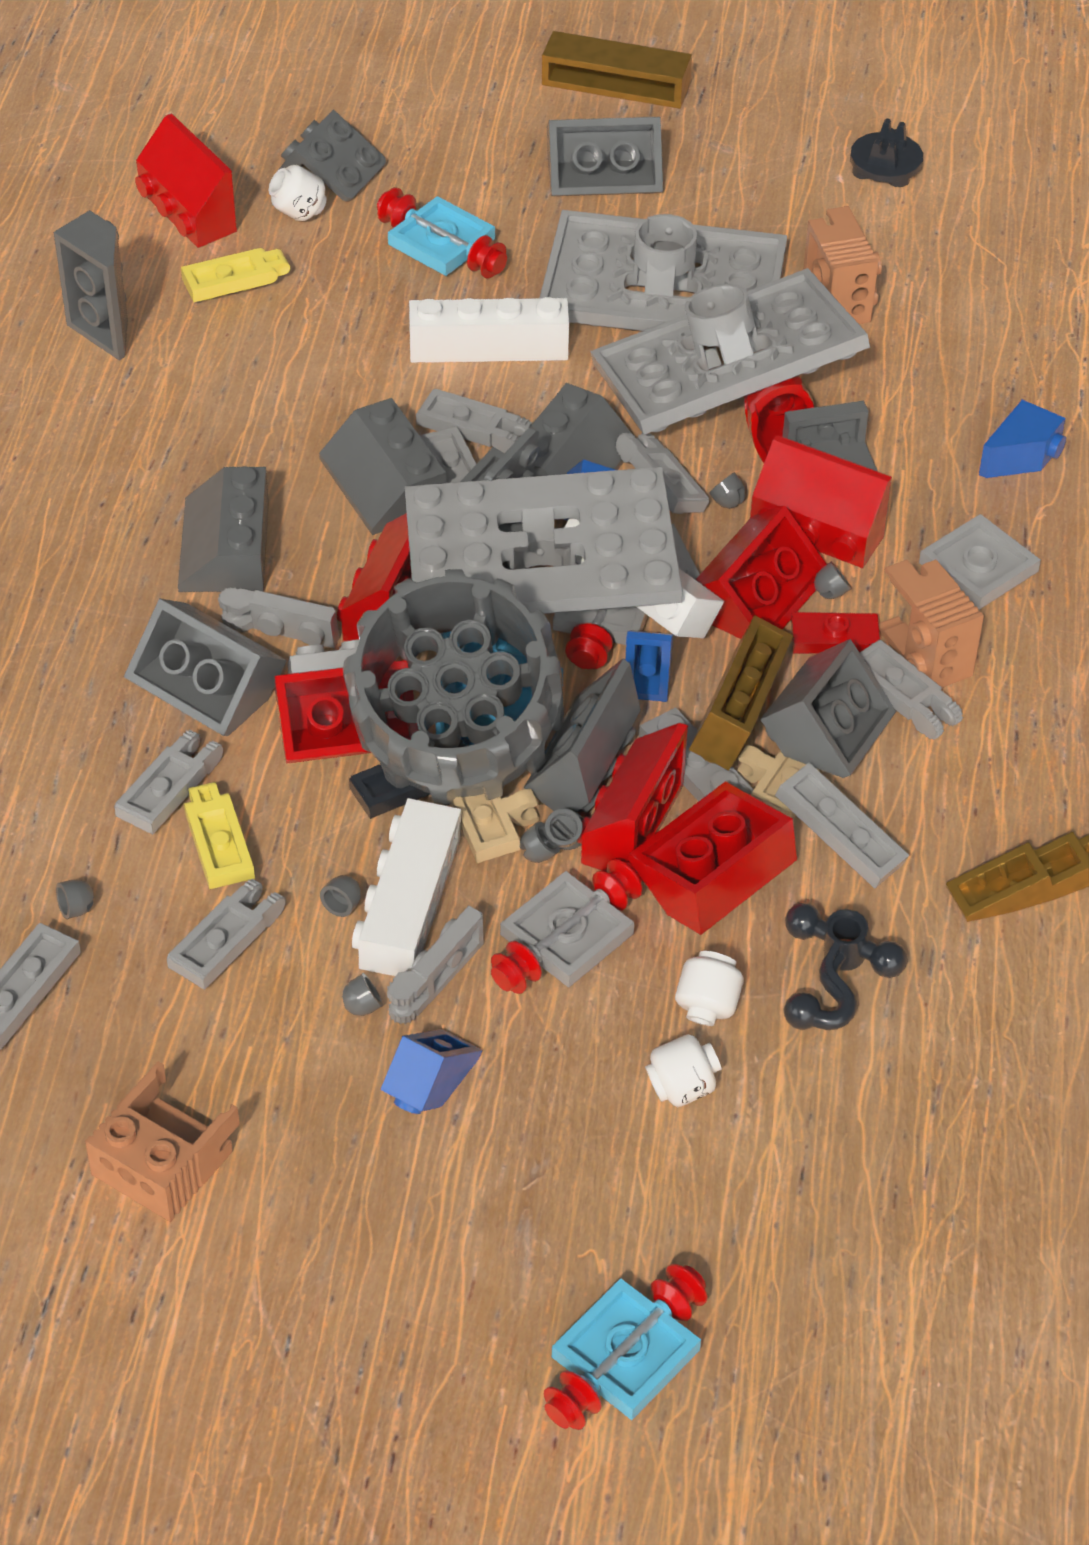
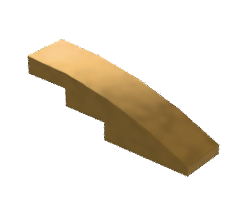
[946,832,1089,922]

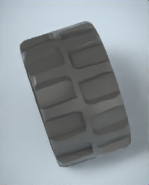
[343,569,564,805]

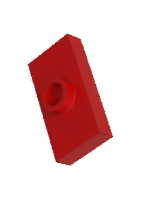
[791,612,880,654]

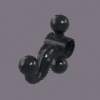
[783,903,908,1030]

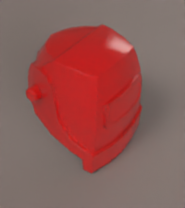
[744,376,814,463]

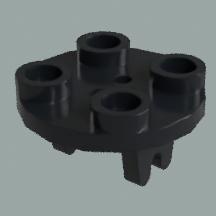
[850,118,924,187]

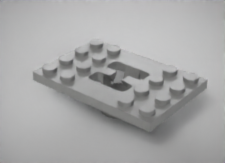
[539,210,787,331]
[590,268,870,435]
[405,467,682,613]

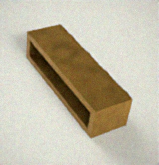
[542,31,692,109]

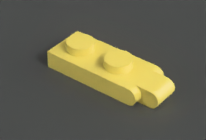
[181,248,290,302]
[184,782,255,889]

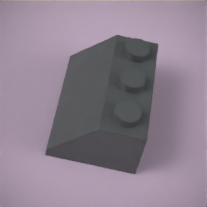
[547,117,663,196]
[53,210,128,360]
[530,383,633,476]
[319,398,447,535]
[178,466,269,592]
[124,598,287,736]
[760,639,896,778]
[524,658,641,813]

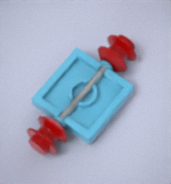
[377,187,507,279]
[544,1264,707,1430]

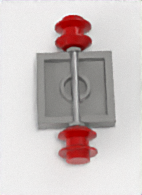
[553,563,648,669]
[491,859,642,994]

